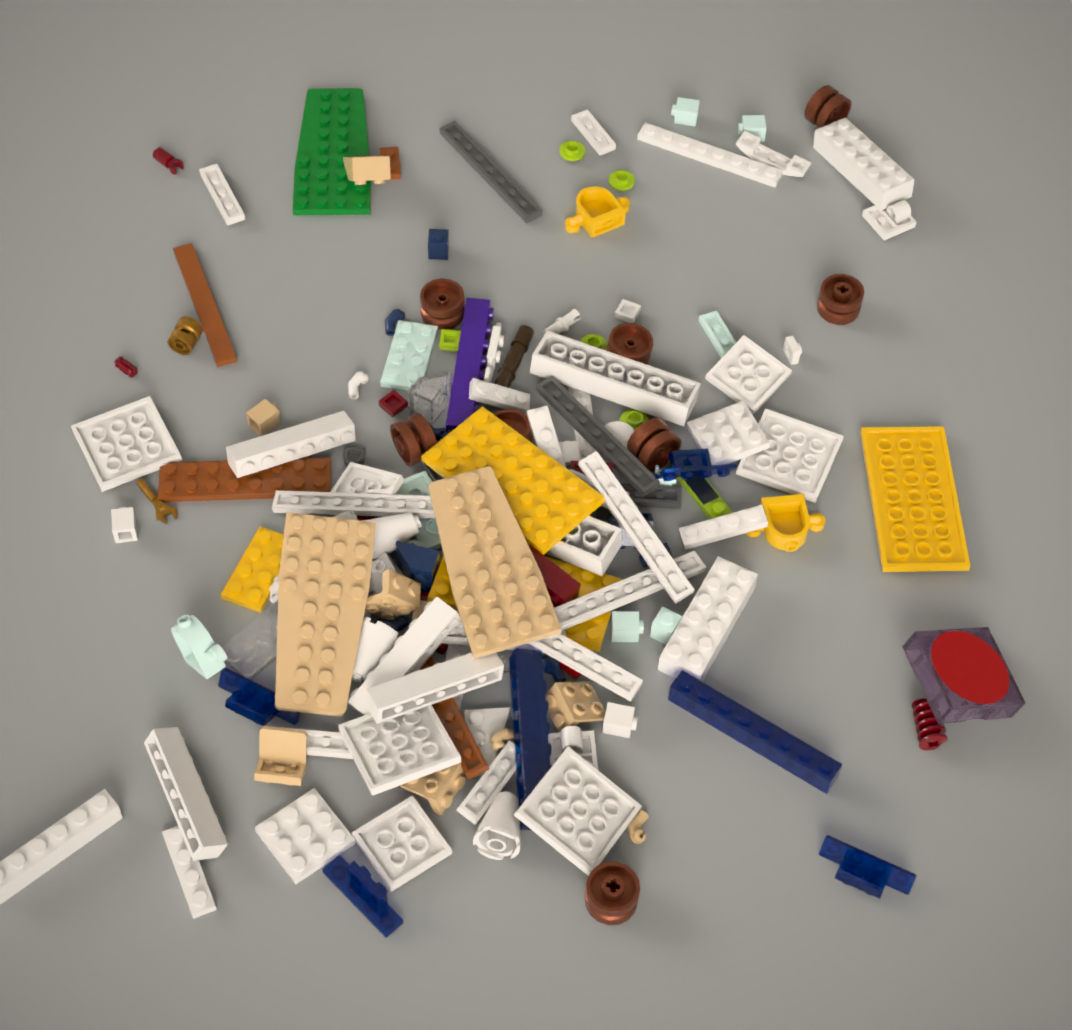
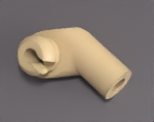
[490,728,518,750]
[627,810,649,844]

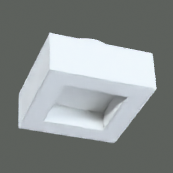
[614,299,641,323]
[783,336,802,365]

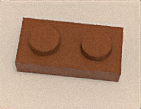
[380,147,401,180]

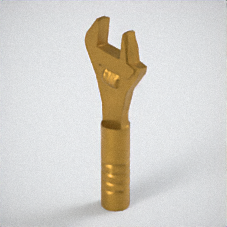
[136,479,177,524]

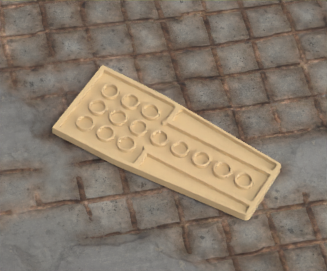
[428,466,562,659]
[275,512,376,716]

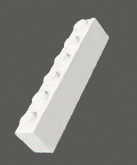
[226,411,355,478]
[348,597,461,716]
[365,652,504,724]
[144,727,228,861]
[0,789,123,904]

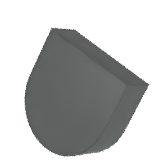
[343,447,366,466]

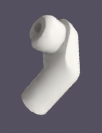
[348,371,369,399]

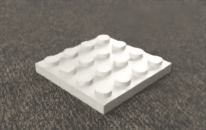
[71,396,182,492]
[736,408,844,503]
[338,705,461,796]
[514,746,642,876]

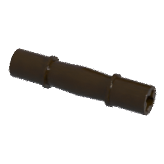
[493,325,534,388]

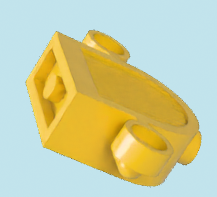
[565,186,630,238]
[745,494,826,552]

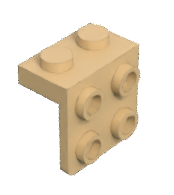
[365,569,421,620]
[542,681,606,733]
[254,726,307,786]
[399,763,466,815]

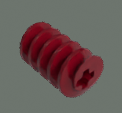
[911,698,948,751]

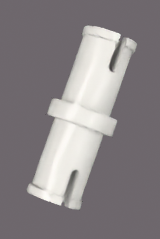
[543,309,581,335]

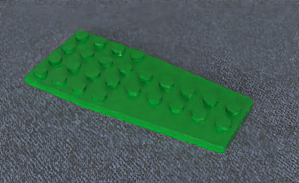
[293,88,371,215]

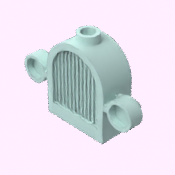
[171,615,227,679]

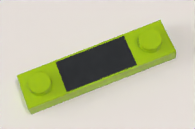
[668,453,733,519]

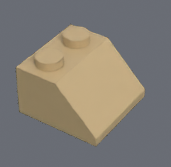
[343,156,391,185]

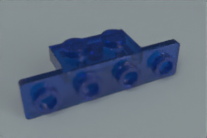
[655,448,737,481]
[218,667,300,726]
[819,835,917,899]
[322,855,403,938]

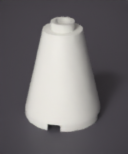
[363,512,422,561]
[352,617,399,683]
[473,791,521,860]

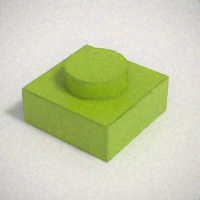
[439,329,461,351]

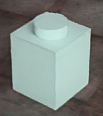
[671,97,700,127]
[738,115,767,142]
[650,607,682,645]
[611,611,644,642]

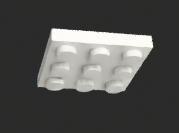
[705,335,792,415]
[686,400,770,470]
[255,788,356,884]
[352,795,452,892]

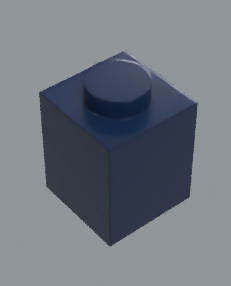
[428,229,449,260]

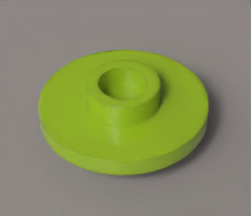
[559,141,585,161]
[608,170,635,191]
[580,334,607,350]
[620,409,649,431]

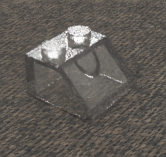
[407,372,452,426]

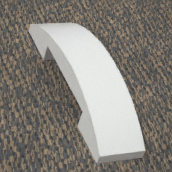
[736,131,811,177]

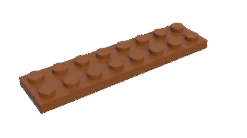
[158,457,331,502]

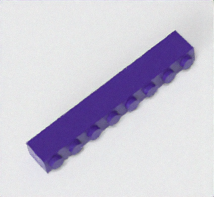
[446,298,494,435]

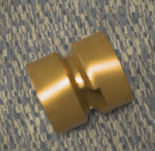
[167,316,203,355]

